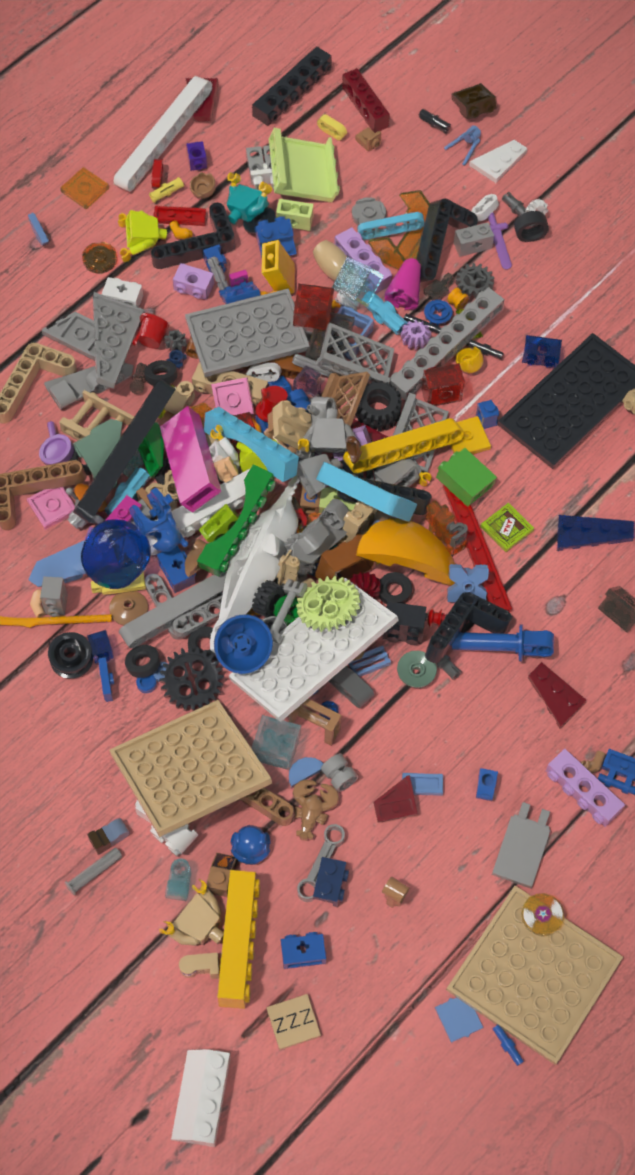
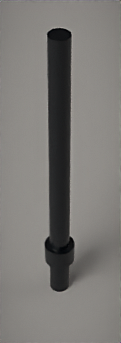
[404,314,504,359]

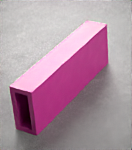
[160,406,222,513]

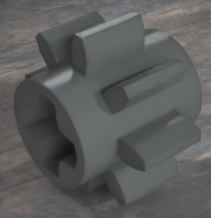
[164,330,187,351]

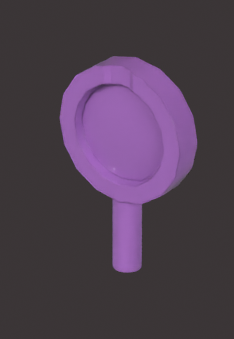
[39,421,74,465]

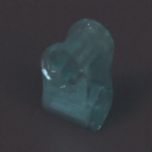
[165,858,191,901]

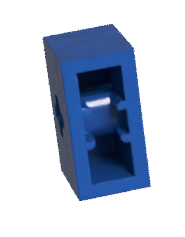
[157,545,197,593]
[281,932,326,969]

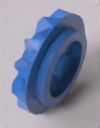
[424,300,452,325]

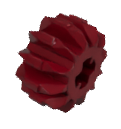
[349,572,381,599]

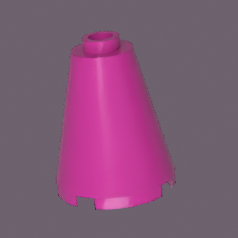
[384,258,421,310]

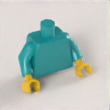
[227,172,272,224]

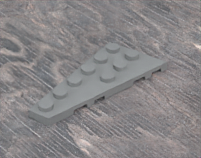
[93,292,144,388]

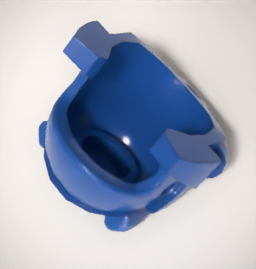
[231,825,271,865]

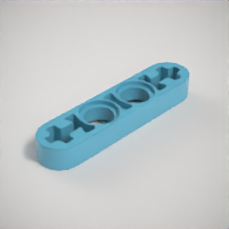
[357,212,425,240]

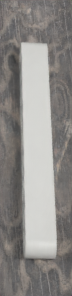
[113,76,212,192]

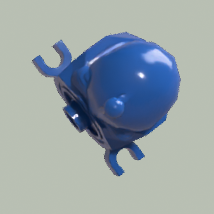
[129,488,188,552]

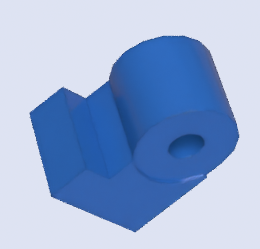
[476,768,498,801]

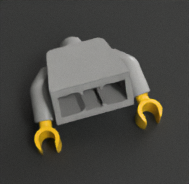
[373,459,431,487]

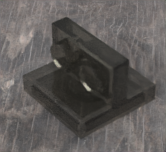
[598,586,635,633]

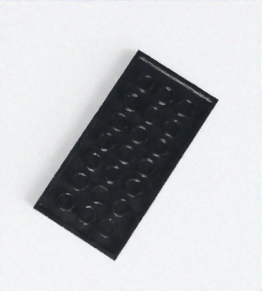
[497,333,635,469]

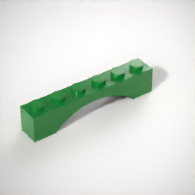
[197,464,276,577]

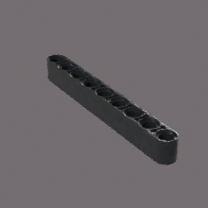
[73,378,176,523]

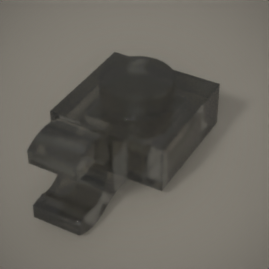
[424,273,454,301]

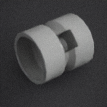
[321,753,359,792]

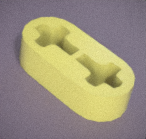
[317,115,347,140]

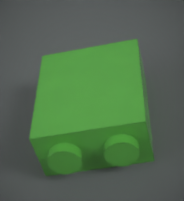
[436,448,497,506]

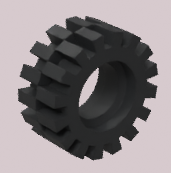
[252,580,286,618]

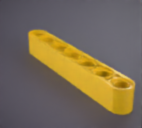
[343,418,464,473]

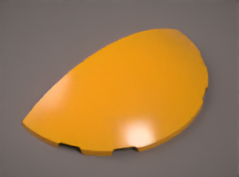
[356,518,455,586]

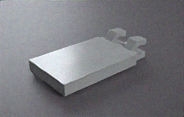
[492,802,550,889]

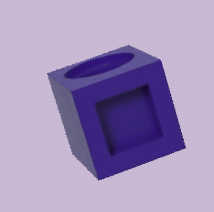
[186,141,207,171]

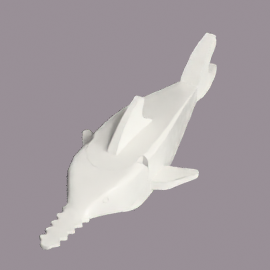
[210,475,300,653]

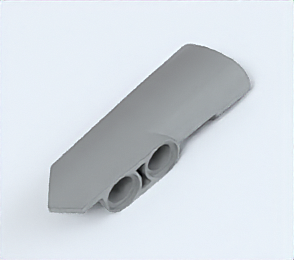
[44,363,134,409]
[291,499,349,564]

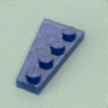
[557,515,634,551]

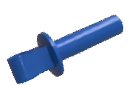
[452,624,554,662]

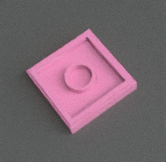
[211,377,255,417]
[27,487,75,530]

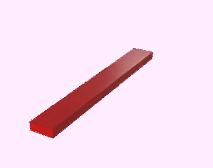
[443,485,512,612]

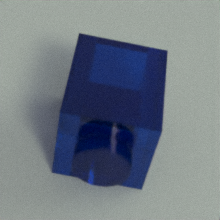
[87,630,114,664]

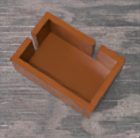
[315,533,376,581]

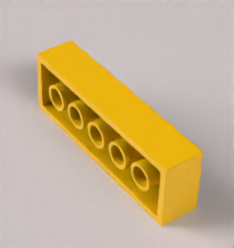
[217,870,260,1009]

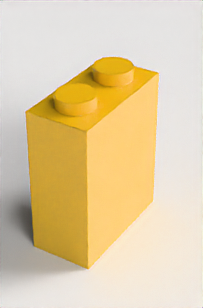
[262,240,295,294]

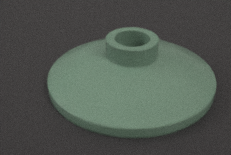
[397,651,437,688]

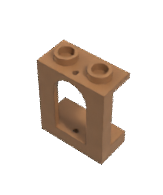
[287,699,341,746]

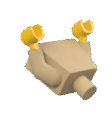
[159,879,224,946]

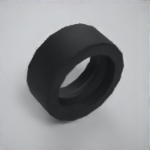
[514,211,549,242]

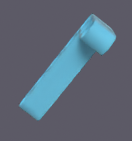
[316,462,417,522]

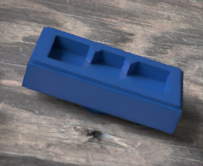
[98,657,114,702]

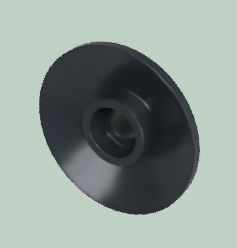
[243,207,276,234]

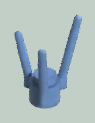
[444,125,481,166]

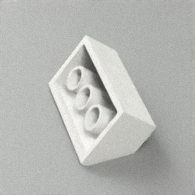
[171,1050,231,1147]

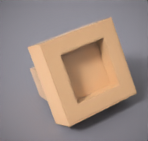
[213,456,238,483]

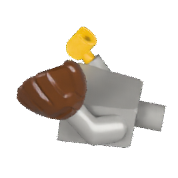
[298,408,362,464]

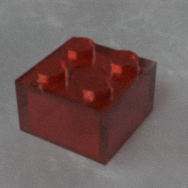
[293,283,334,330]
[421,363,465,406]

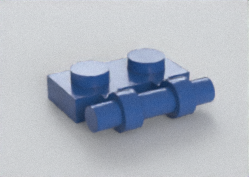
[219,281,261,304]
[598,749,635,795]

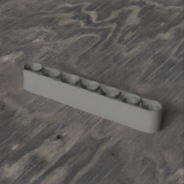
[119,568,228,648]

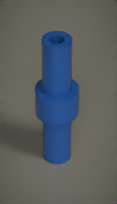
[492,1025,524,1066]

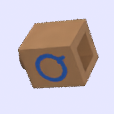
[300,487,321,516]

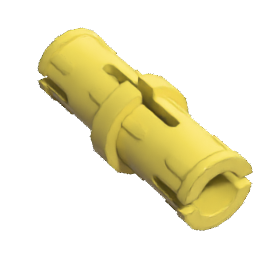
[149,177,184,203]

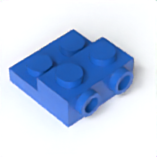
[254,216,297,259]

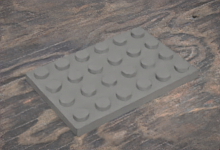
[185,289,310,377]

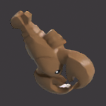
[292,780,339,841]

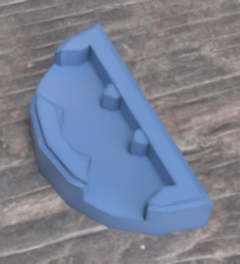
[28,213,49,246]
[289,757,323,789]

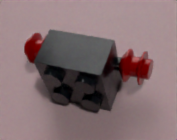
[380,601,445,645]

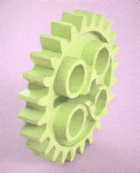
[296,576,361,632]

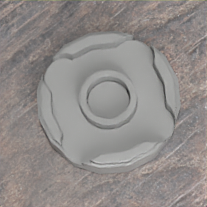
[352,197,386,225]

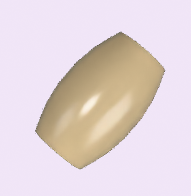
[313,240,354,284]

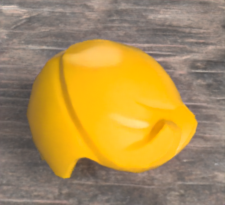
[456,347,484,373]

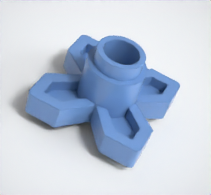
[447,564,489,602]

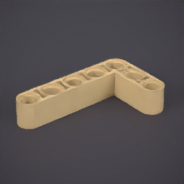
[0,343,77,424]

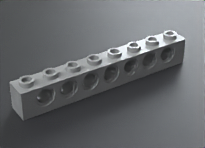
[390,287,504,401]

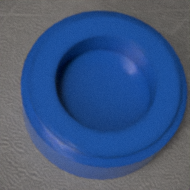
[136,675,156,694]

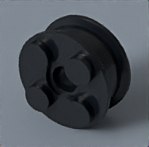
[48,632,93,679]

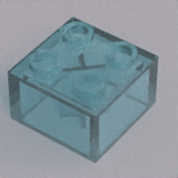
[331,257,384,307]
[251,715,301,770]

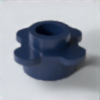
[166,350,187,368]

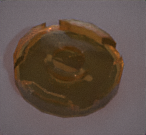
[82,242,117,274]

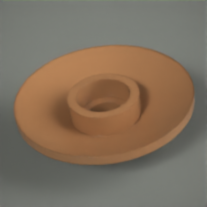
[109,591,148,626]

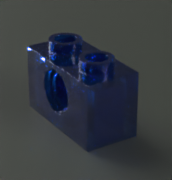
[522,335,562,368]

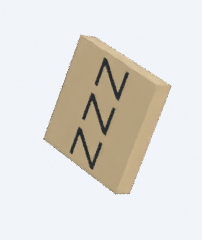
[266,994,321,1050]

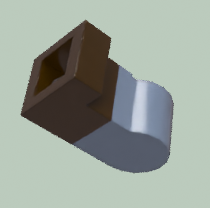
[87,818,130,855]

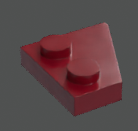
[373,775,418,823]

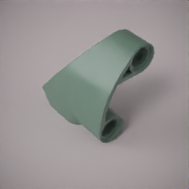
[73,419,122,490]

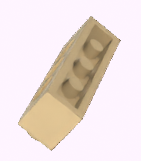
[192,362,268,408]

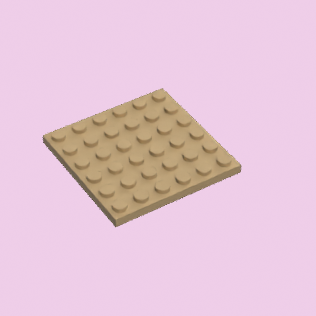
[109,700,272,837]
[446,886,623,1065]

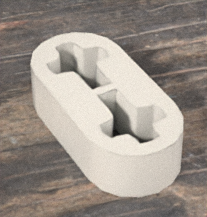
[472,194,499,221]
[246,363,281,382]

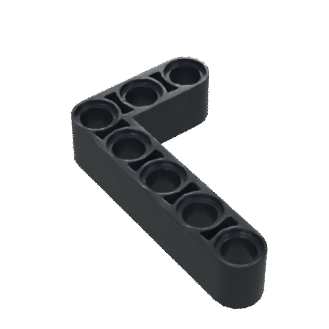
[416,198,478,283]
[151,202,235,269]
[337,459,432,515]
[425,592,512,663]

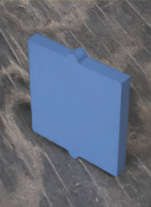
[435,998,483,1043]

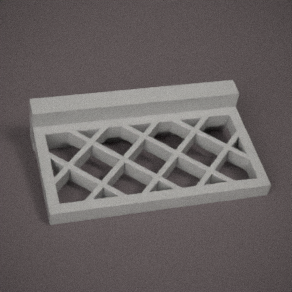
[316,323,394,385]
[393,393,449,473]

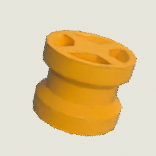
[447,287,469,310]

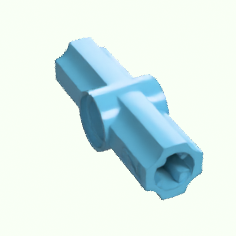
[360,290,408,335]
[105,468,151,515]

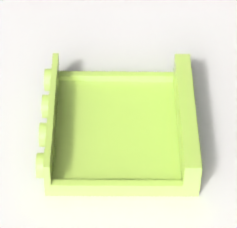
[269,128,340,202]

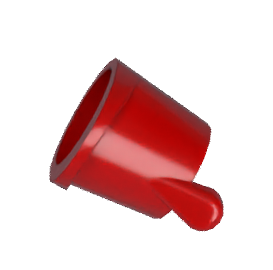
[132,313,169,349]
[255,386,288,422]

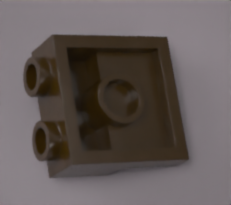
[451,83,497,119]

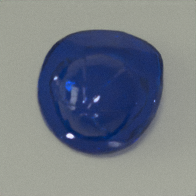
[81,519,151,589]

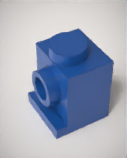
[203,245,226,273]
[476,400,499,429]

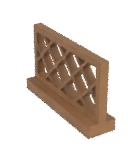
[321,372,370,427]

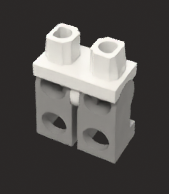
[246,146,274,190]

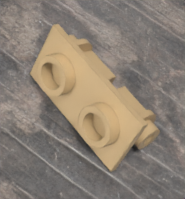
[277,549,300,585]

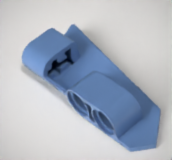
[28,529,121,587]

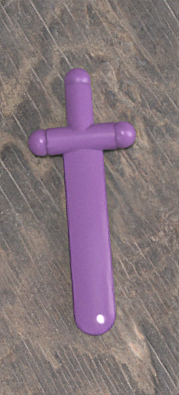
[488,212,512,269]

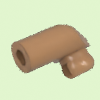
[581,751,606,773]

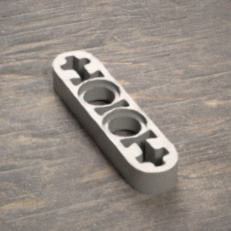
[145,574,185,640]
[172,595,223,637]

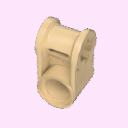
[165,381,195,415]

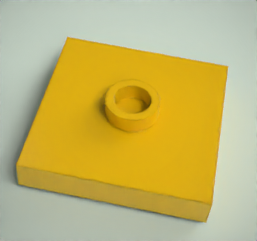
[450,416,491,455]

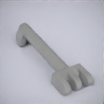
[270,579,307,644]

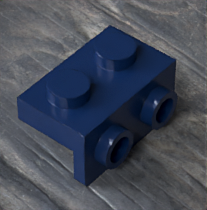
[313,857,349,907]

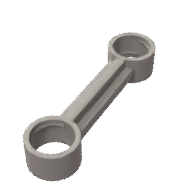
[297,824,345,902]

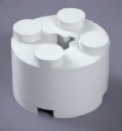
[150,824,198,856]

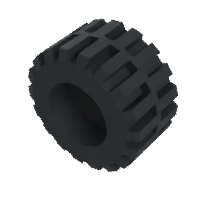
[355,381,402,431]

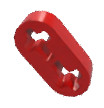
[151,159,164,188]

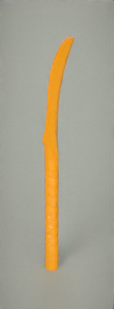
[0,614,112,628]

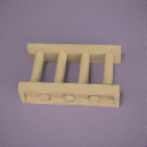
[59,390,134,440]

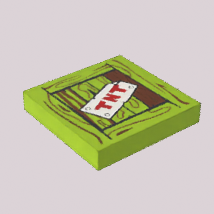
[480,502,534,552]

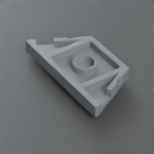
[42,312,95,361]

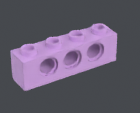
[334,227,392,294]
[546,749,625,827]

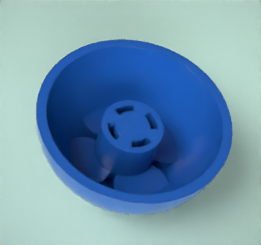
[214,614,273,674]

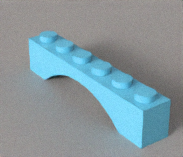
[204,407,299,482]

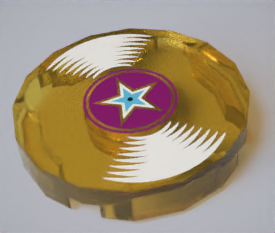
[521,893,564,936]

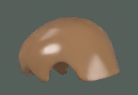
[190,172,216,199]

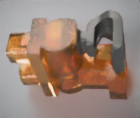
[425,501,468,557]

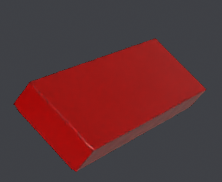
[153,206,207,226]

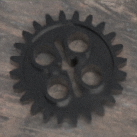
[159,647,224,712]

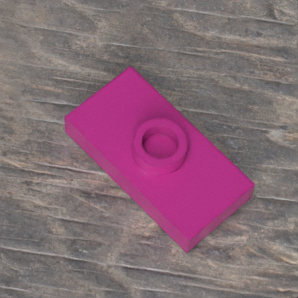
[103,495,142,535]

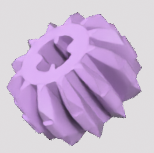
[401,320,431,350]

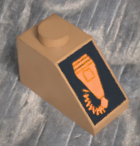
[206,853,237,897]

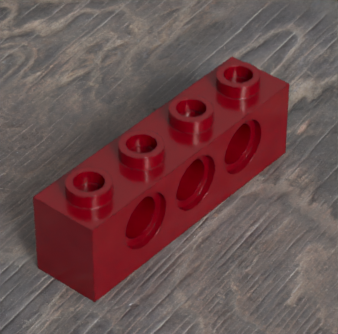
[342,68,390,133]

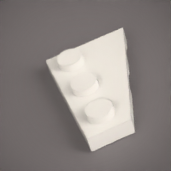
[469,140,528,183]

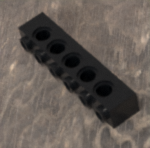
[252,46,332,126]

